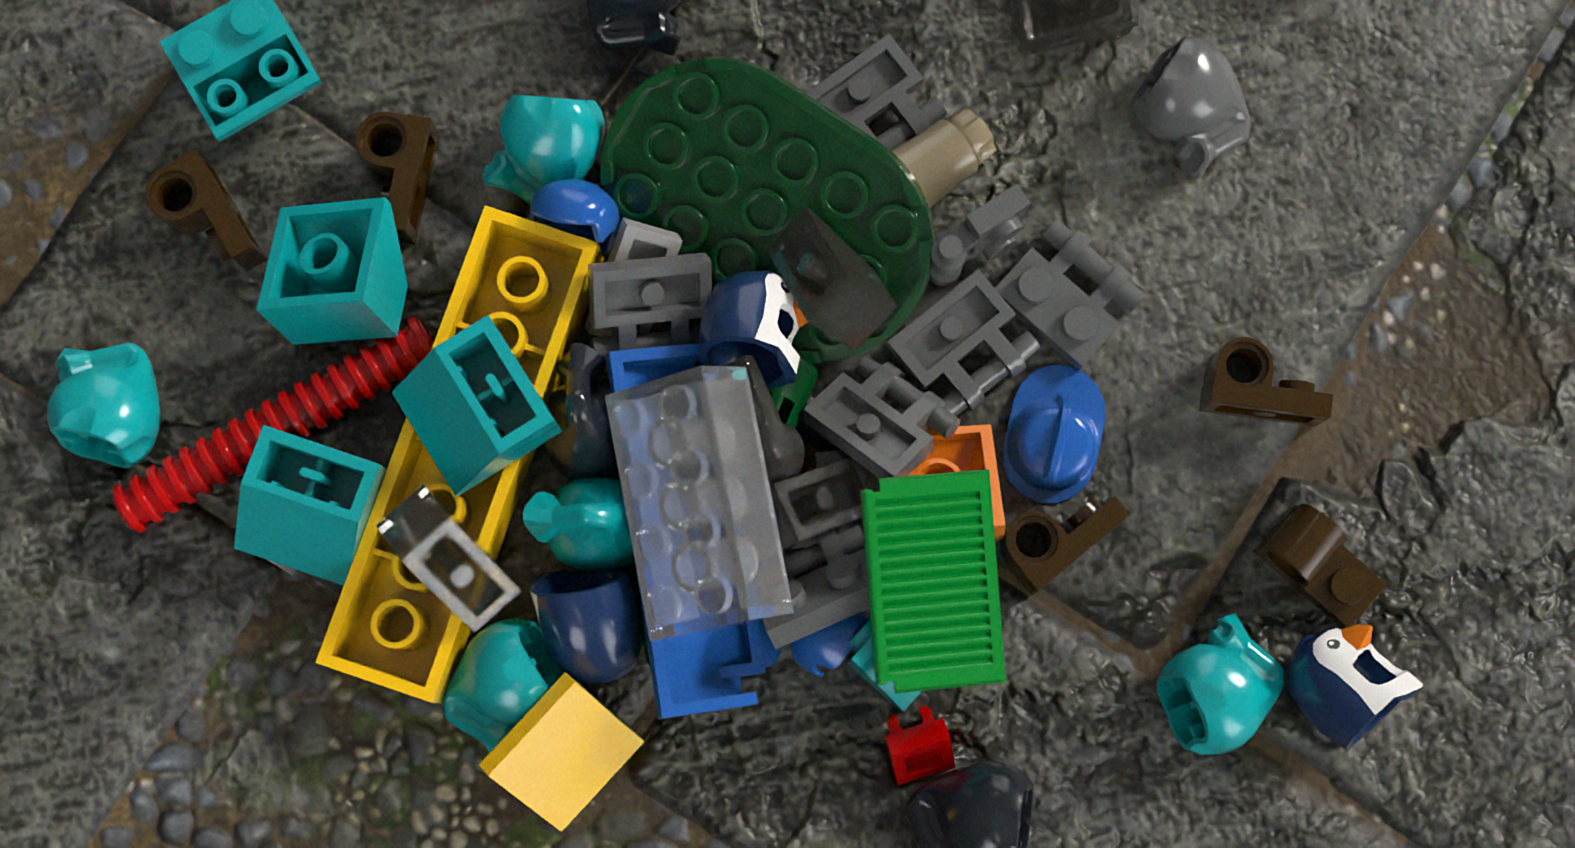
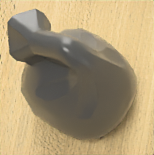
[1131,36,1251,179]

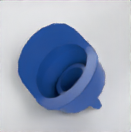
[1002,365,1105,503]

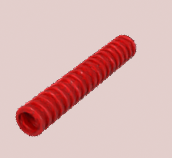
[112,316,434,533]

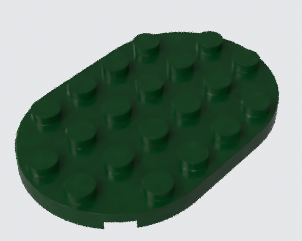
[600,57,934,364]

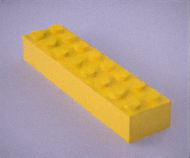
[315,205,604,704]

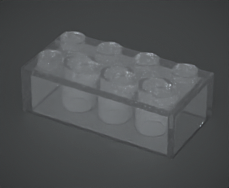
[605,366,794,642]

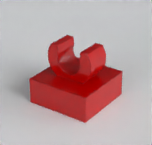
[885,705,956,785]

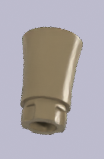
[891,108,997,210]

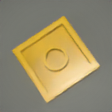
[479,672,645,832]

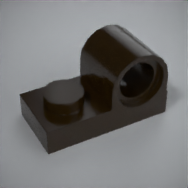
[356,112,440,245]
[145,148,267,271]
[1199,337,1333,427]
[999,496,1131,595]
[1253,504,1388,629]

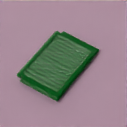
[860,469,1006,694]

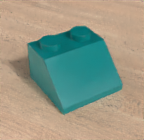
[256,197,408,345]

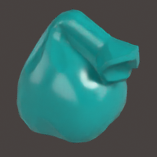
[482,95,606,206]
[47,343,161,468]
[522,478,635,572]
[1157,613,1285,754]
[442,618,564,753]

